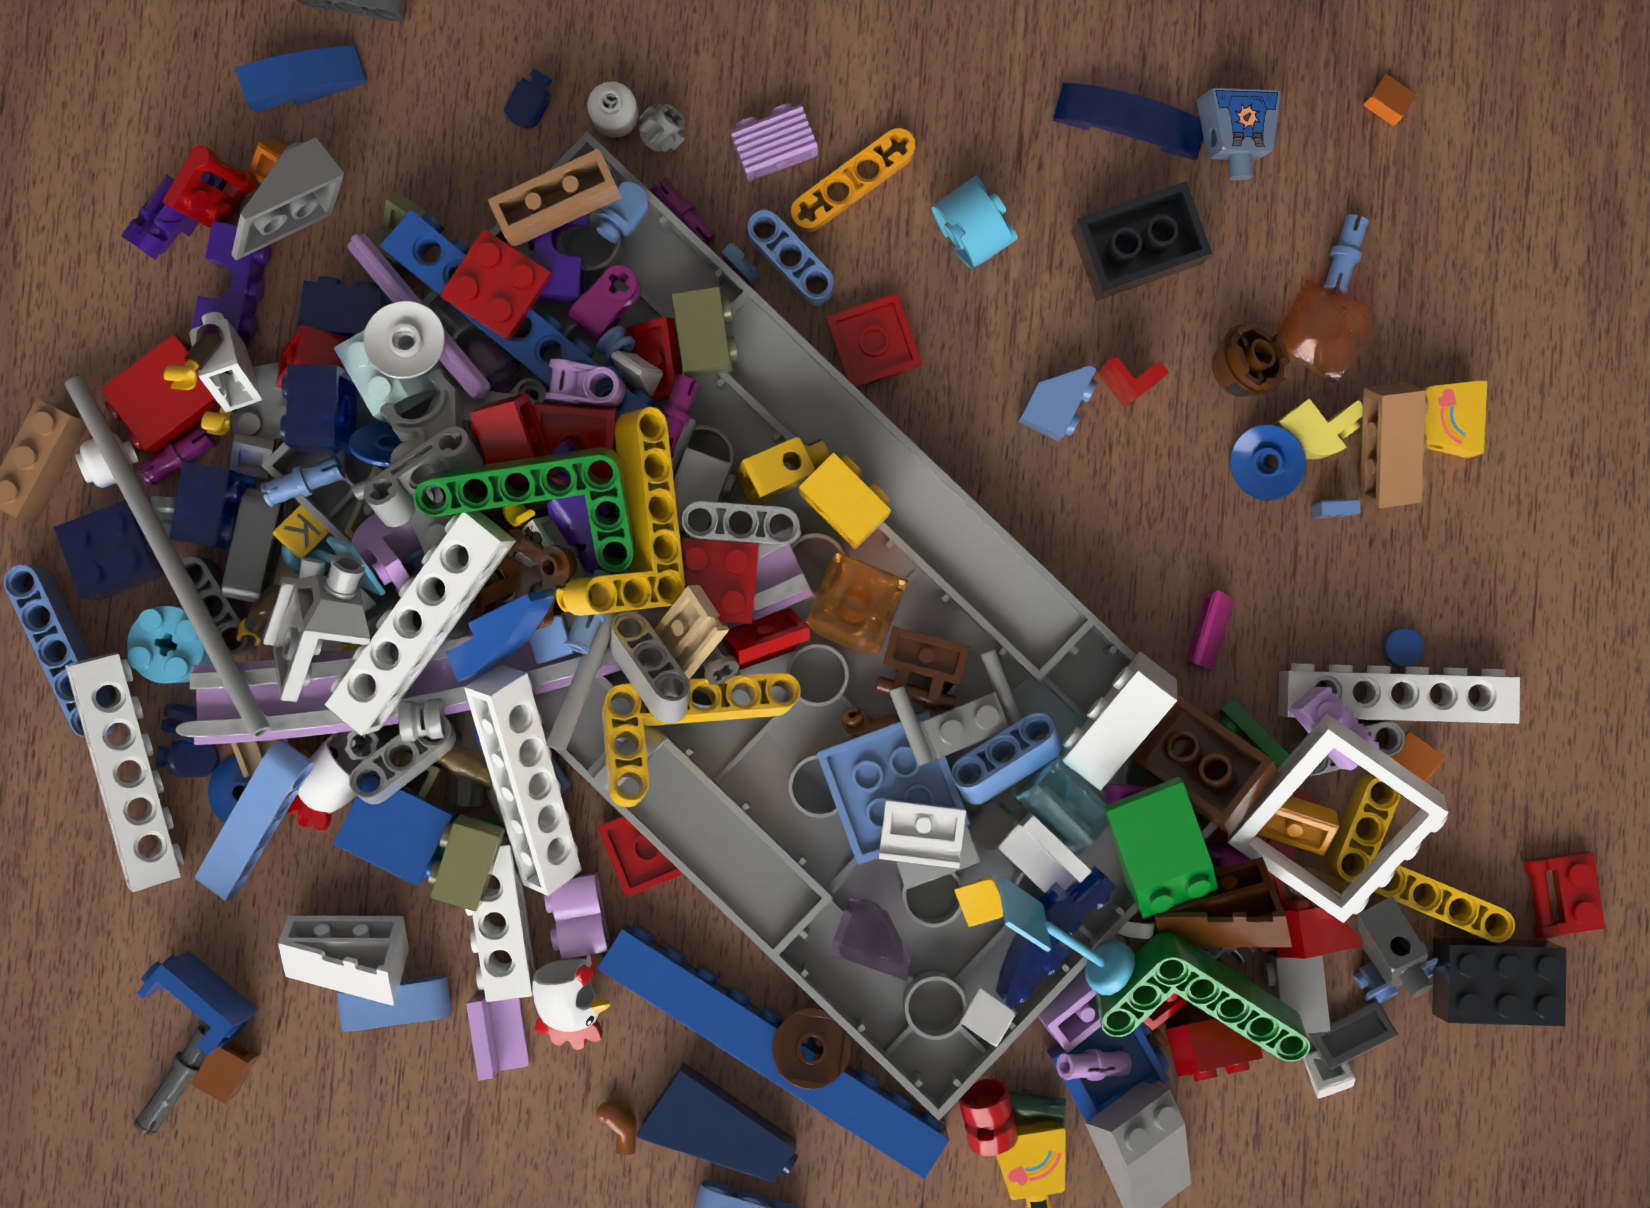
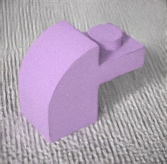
[351,513,422,591]

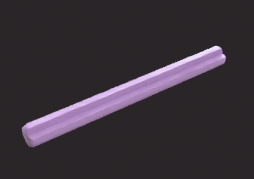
[348,234,491,400]

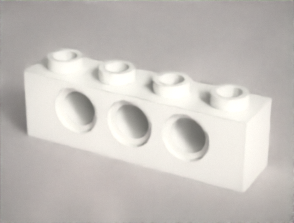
[466,837,536,1002]

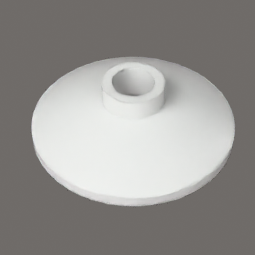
[363,301,445,379]

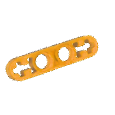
[791,128,915,233]

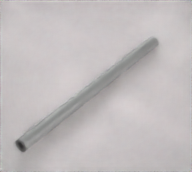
[546,418,697,753]

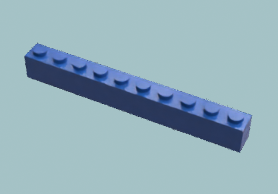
[597,923,950,1180]

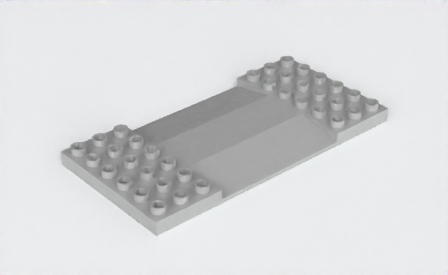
[261,132,1217,1121]

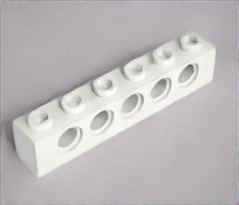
[325,510,516,736]
[65,653,184,892]
[1278,663,1520,724]
[464,664,582,896]

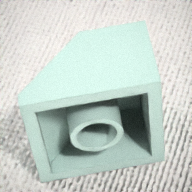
[334,330,453,423]

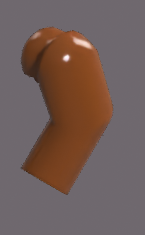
[842,707,897,737]
[597,1101,636,1155]

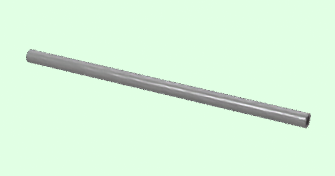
[65,376,271,738]

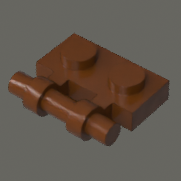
[876,626,970,711]

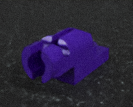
[121,171,228,260]
[547,437,620,572]

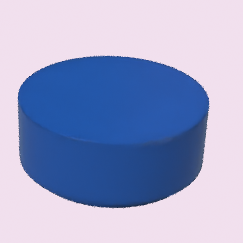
[1382,628,1424,666]

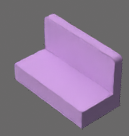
[466,994,530,1081]

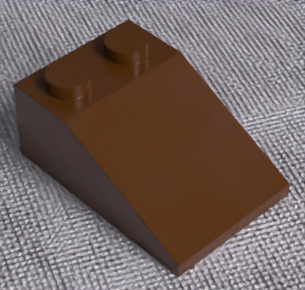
[1129,695,1278,835]

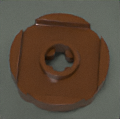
[771,1008,851,1090]

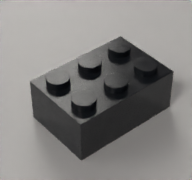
[1071,182,1212,301]
[1432,938,1566,1026]

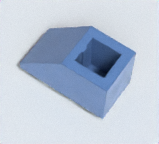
[1018,365,1097,442]

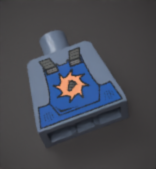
[1197,88,1281,181]

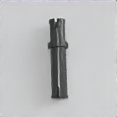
[133,1025,210,1136]

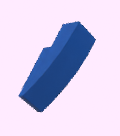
[235,45,368,113]
[446,588,555,682]

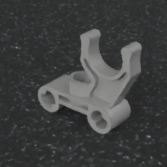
[363,369,483,527]

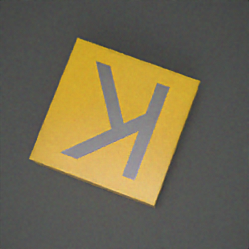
[272,505,330,561]

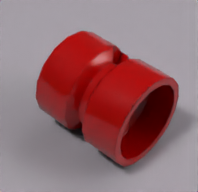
[959,1079,1018,1156]

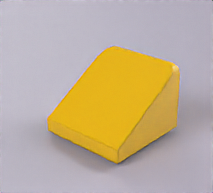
[954,875,1003,927]

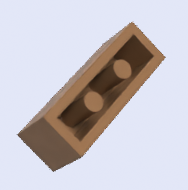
[487,148,622,248]
[1361,382,1429,509]
[0,398,87,522]

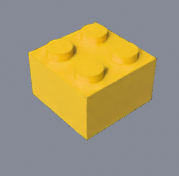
[799,452,891,550]

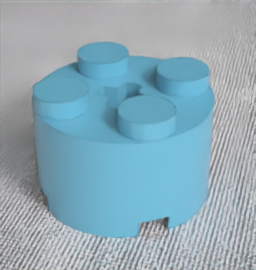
[931,175,1018,269]
[127,606,213,683]

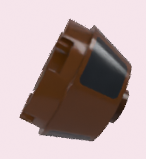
[1211,322,1290,397]

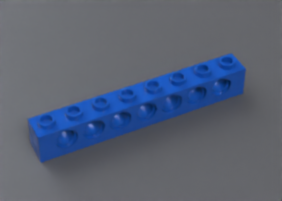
[380,210,656,442]

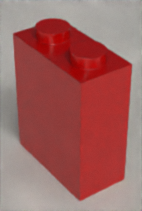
[100,334,221,454]

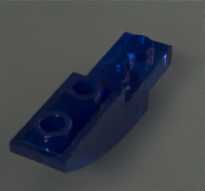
[996,865,1116,1010]

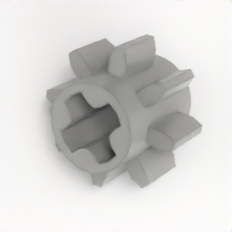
[639,103,686,153]

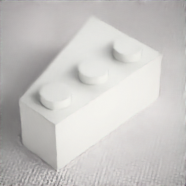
[1062,651,1177,791]
[278,916,409,1006]

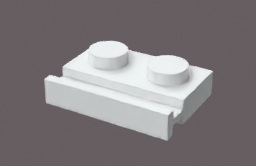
[878,799,966,869]

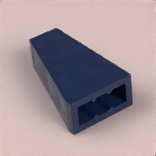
[636,1062,798,1183]

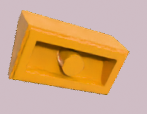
[1256,796,1339,856]

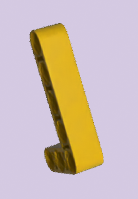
[563,407,685,616]
[602,673,801,808]
[1326,774,1515,943]

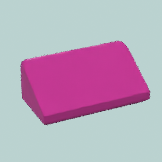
[1186,590,1234,671]

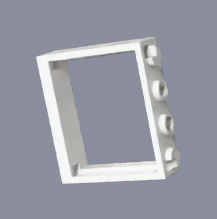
[1228,714,1448,923]

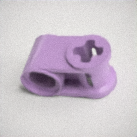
[544,359,625,408]

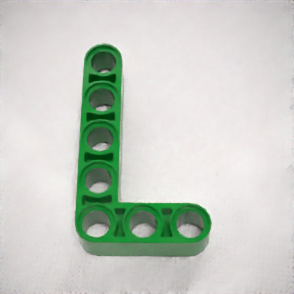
[414,447,635,572]
[1096,932,1310,1062]

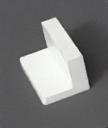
[998,812,1092,900]

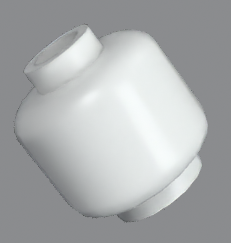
[587,81,639,138]
[75,433,139,488]

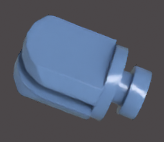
[597,182,648,243]

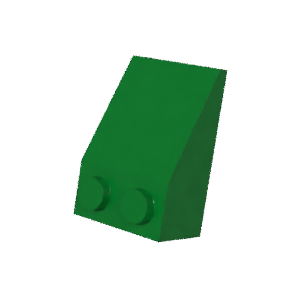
[1104,777,1218,919]

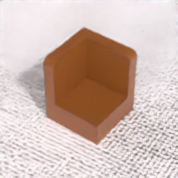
[192,1040,260,1104]

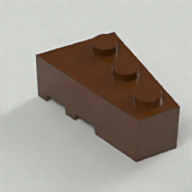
[1154,857,1292,948]

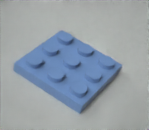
[816,711,970,865]

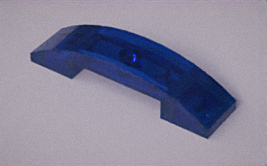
[1052,83,1203,161]

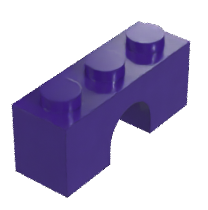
[528,213,590,304]
[191,221,271,348]

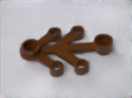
[464,527,577,630]

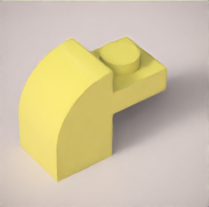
[1272,398,1363,459]

